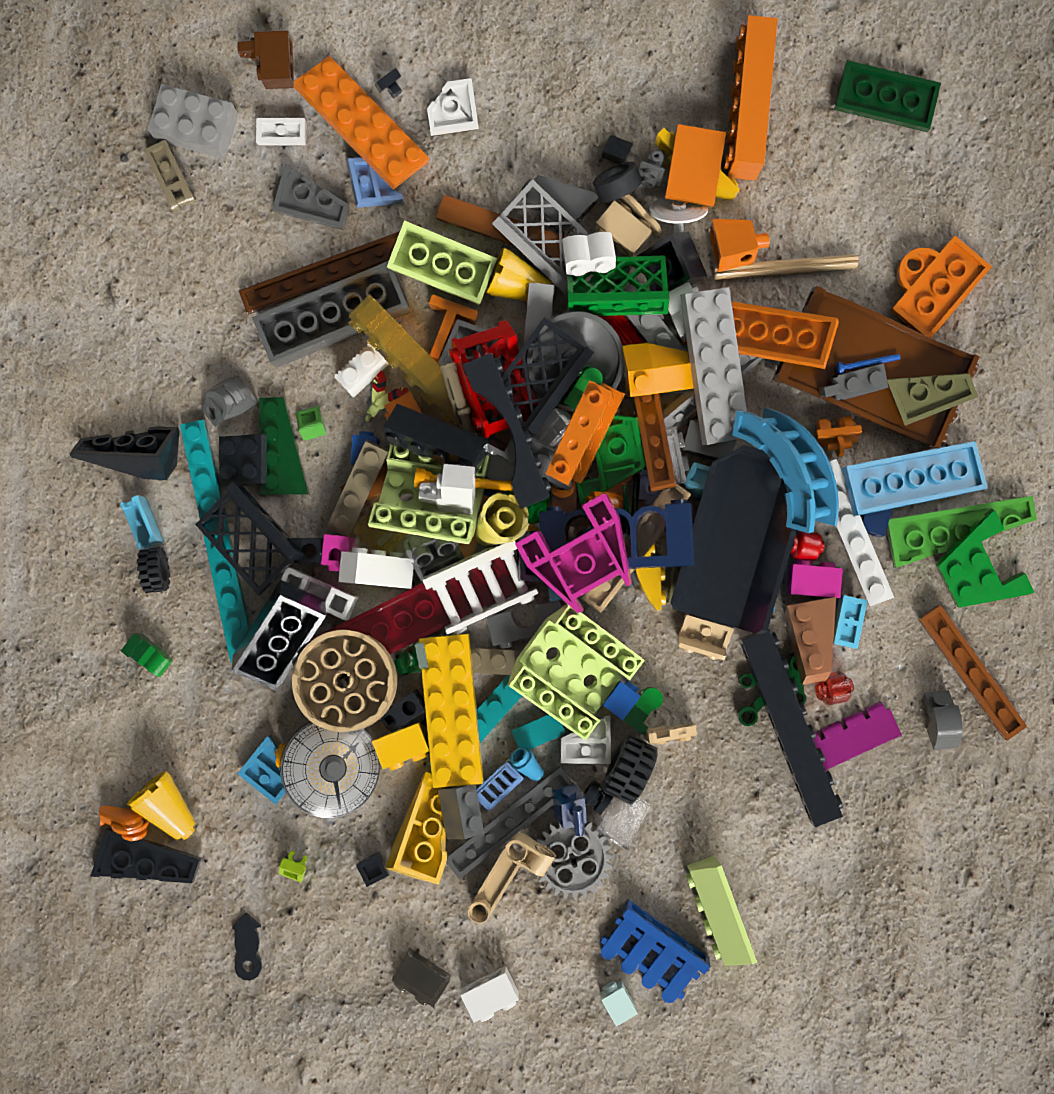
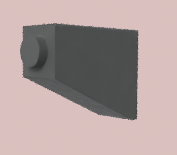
[521,175,598,236]

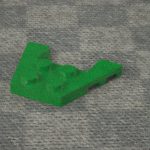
[563,410,647,504]
[935,509,1034,608]

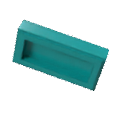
[511,714,566,749]

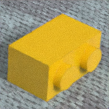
[372,721,429,771]

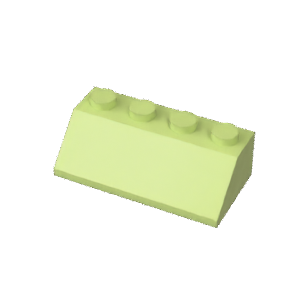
[387,221,497,305]
[685,855,757,966]

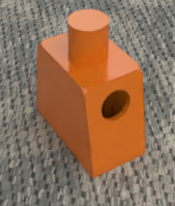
[709,219,770,272]

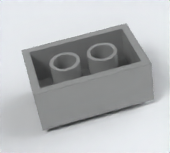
[148,84,238,159]

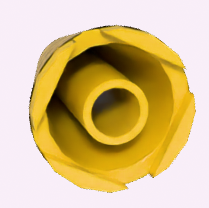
[485,248,555,302]
[127,771,196,840]

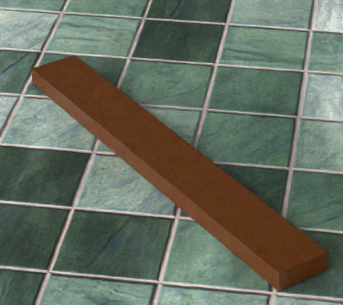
[239,224,422,315]

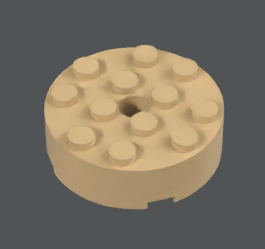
[292,630,397,732]

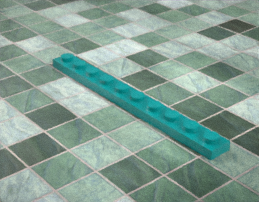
[180,419,250,663]

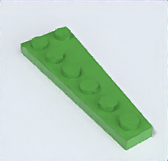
[886,496,1037,568]

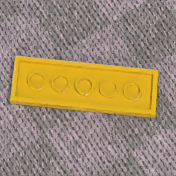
[419,634,484,788]

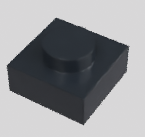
[356,852,390,887]

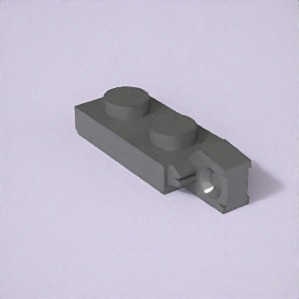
[818,363,889,400]

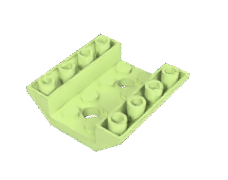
[368,445,489,544]
[508,604,645,741]

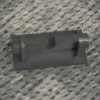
[639,150,665,188]

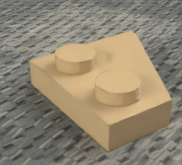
[645,723,697,745]

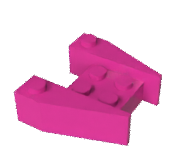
[515,493,632,613]

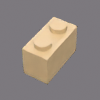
[595,200,652,257]

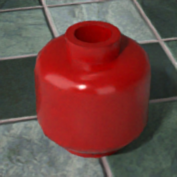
[790,530,825,562]

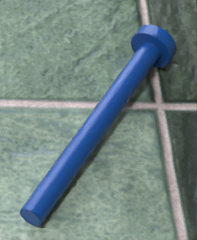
[835,354,900,375]

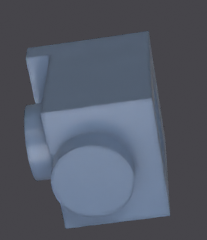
[638,469,663,506]

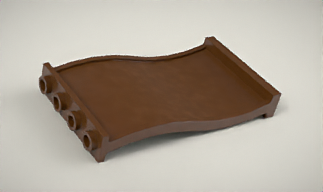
[772,286,980,448]

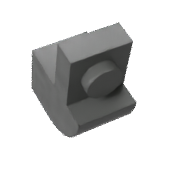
[923,690,962,750]

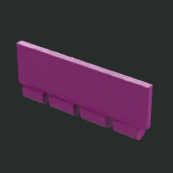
[813,701,902,770]

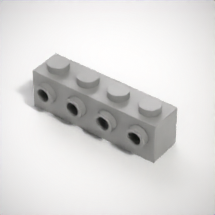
[625,286,688,351]

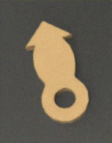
[620,194,662,236]

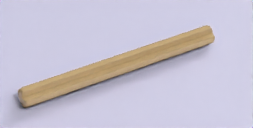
[713,254,858,280]

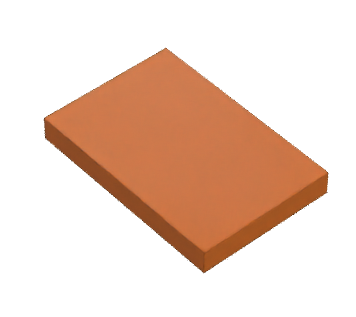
[665,124,726,207]

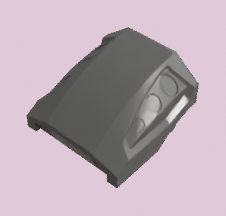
[403,534,464,583]

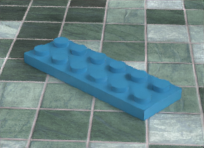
[842,441,988,517]

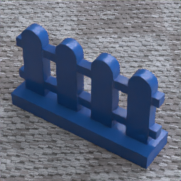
[600,899,710,1003]

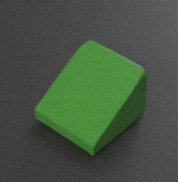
[295,406,326,441]

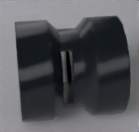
[583,780,613,815]

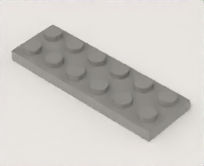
[680,287,747,445]

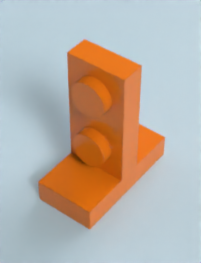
[429,294,479,363]

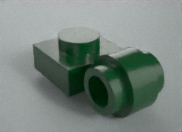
[394,643,428,675]

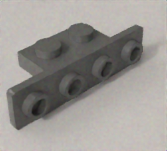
[486,435,573,491]

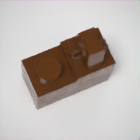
[237,30,294,89]

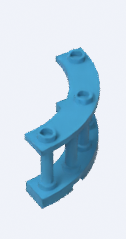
[732,408,839,533]

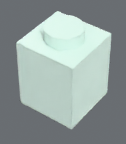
[600,980,638,1027]

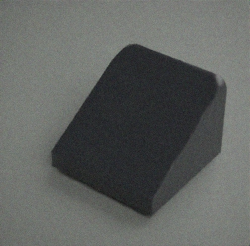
[602,135,633,164]

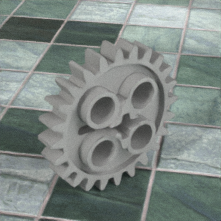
[537,820,613,900]

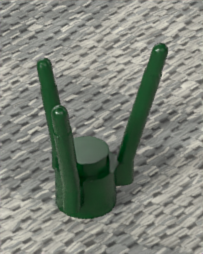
[619,475,639,534]

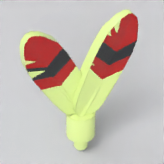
[365,371,409,422]

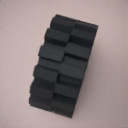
[137,547,170,594]

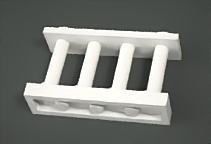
[422,541,538,635]

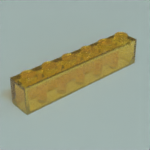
[348,294,469,423]

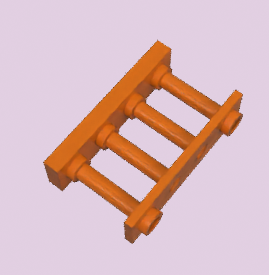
[545,380,625,485]

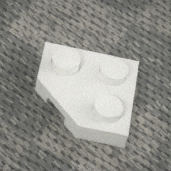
[427,78,479,136]

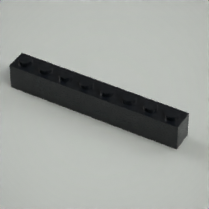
[738,629,844,827]

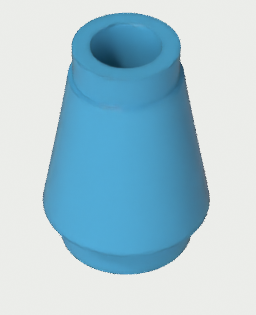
[510,747,544,781]

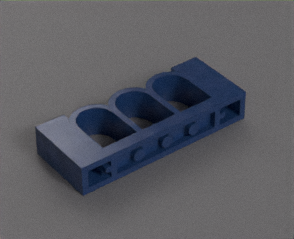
[539,499,695,569]

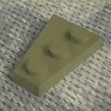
[887,373,978,425]

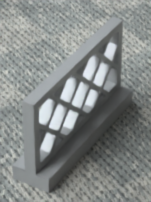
[492,179,590,292]

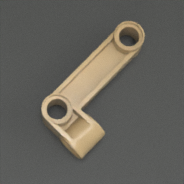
[468,833,555,924]

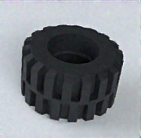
[603,734,658,805]

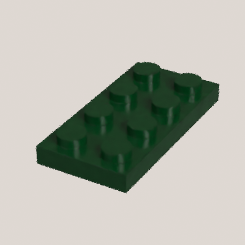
[834,60,941,132]

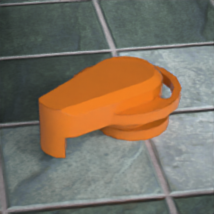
[99,805,149,841]

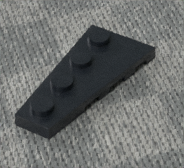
[90,827,202,883]

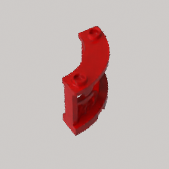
[449,320,538,438]

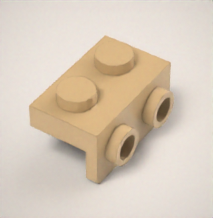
[677,613,734,660]

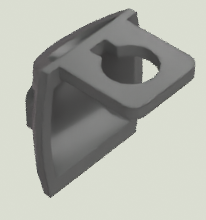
[202,376,258,427]

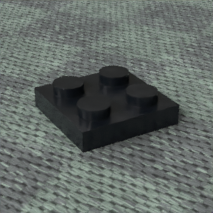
[219,434,267,486]

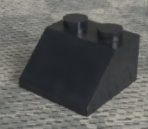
[637,231,707,292]

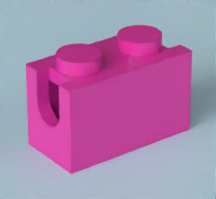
[321,534,356,572]
[786,560,843,598]

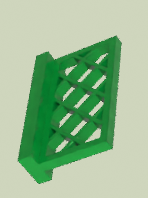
[567,256,670,316]

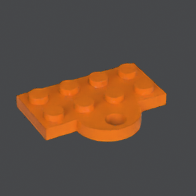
[890,235,992,338]

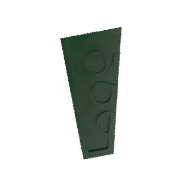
[259,397,310,495]

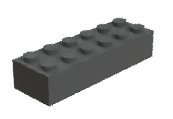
[252,261,411,368]

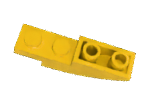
[655,128,740,200]
[634,519,666,610]

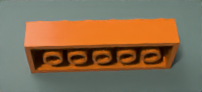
[724,15,778,180]

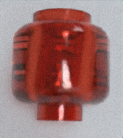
[814,671,854,705]

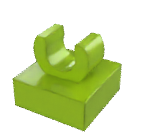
[279,850,307,883]

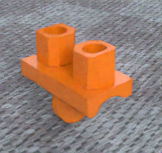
[814,416,862,457]

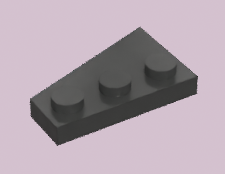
[272,163,350,231]

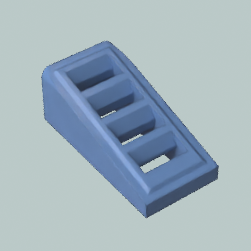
[476,759,524,811]

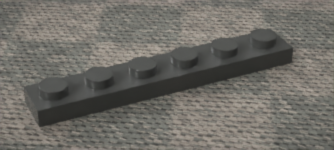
[446,766,575,879]

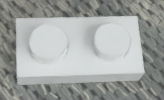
[256,118,306,145]

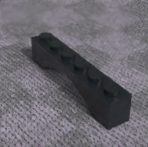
[462,353,552,509]

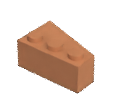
[784,597,836,685]

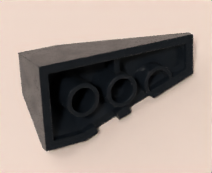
[69,426,180,481]

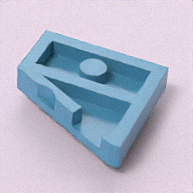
[237,736,286,805]

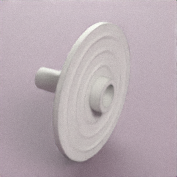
[649,197,708,233]

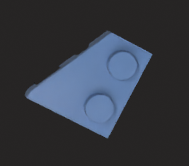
[347,157,403,208]

